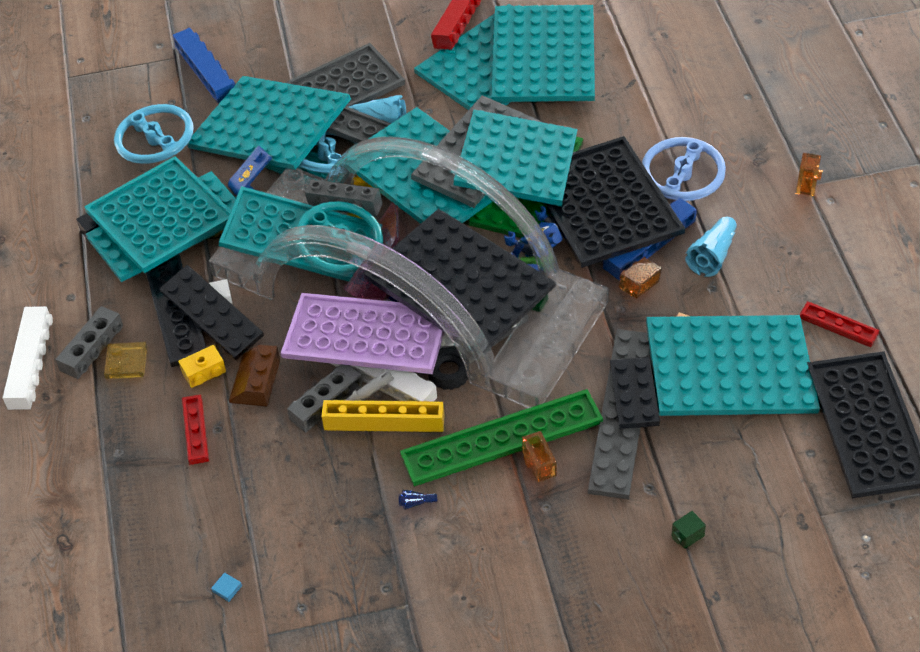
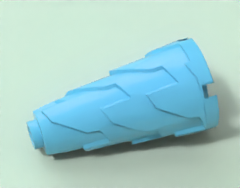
[348,95,407,123]
[685,217,737,277]

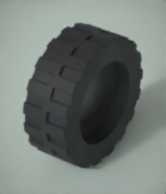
[428,346,471,390]

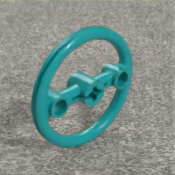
[296,201,383,274]

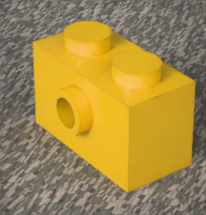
[178,345,226,388]

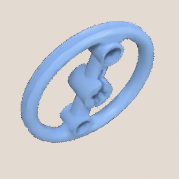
[642,137,726,201]

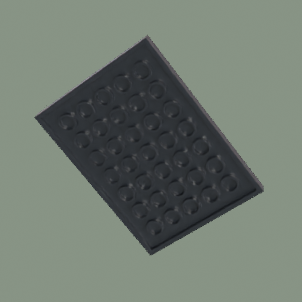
[544,136,685,268]
[363,208,556,357]

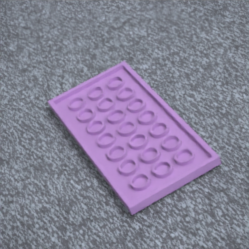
[280,293,444,374]

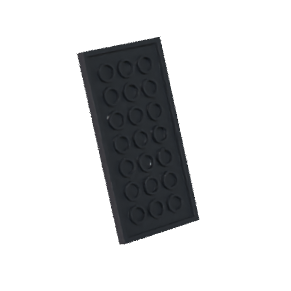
[807,351,920,499]

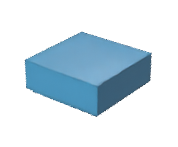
[211,573,242,602]

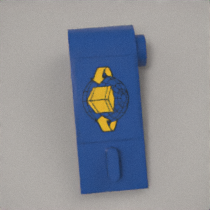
[228,145,272,196]

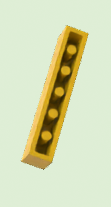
[321,400,445,432]

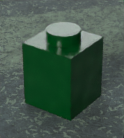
[671,511,706,549]

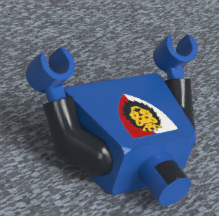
[504,206,563,257]

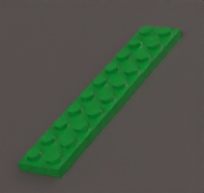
[400,389,603,487]

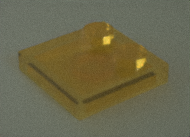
[104,342,147,379]

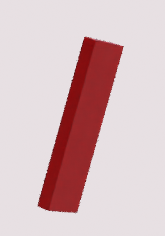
[799,301,880,348]
[182,394,209,465]

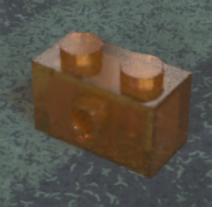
[796,153,822,196]
[619,257,662,299]
[522,431,557,482]

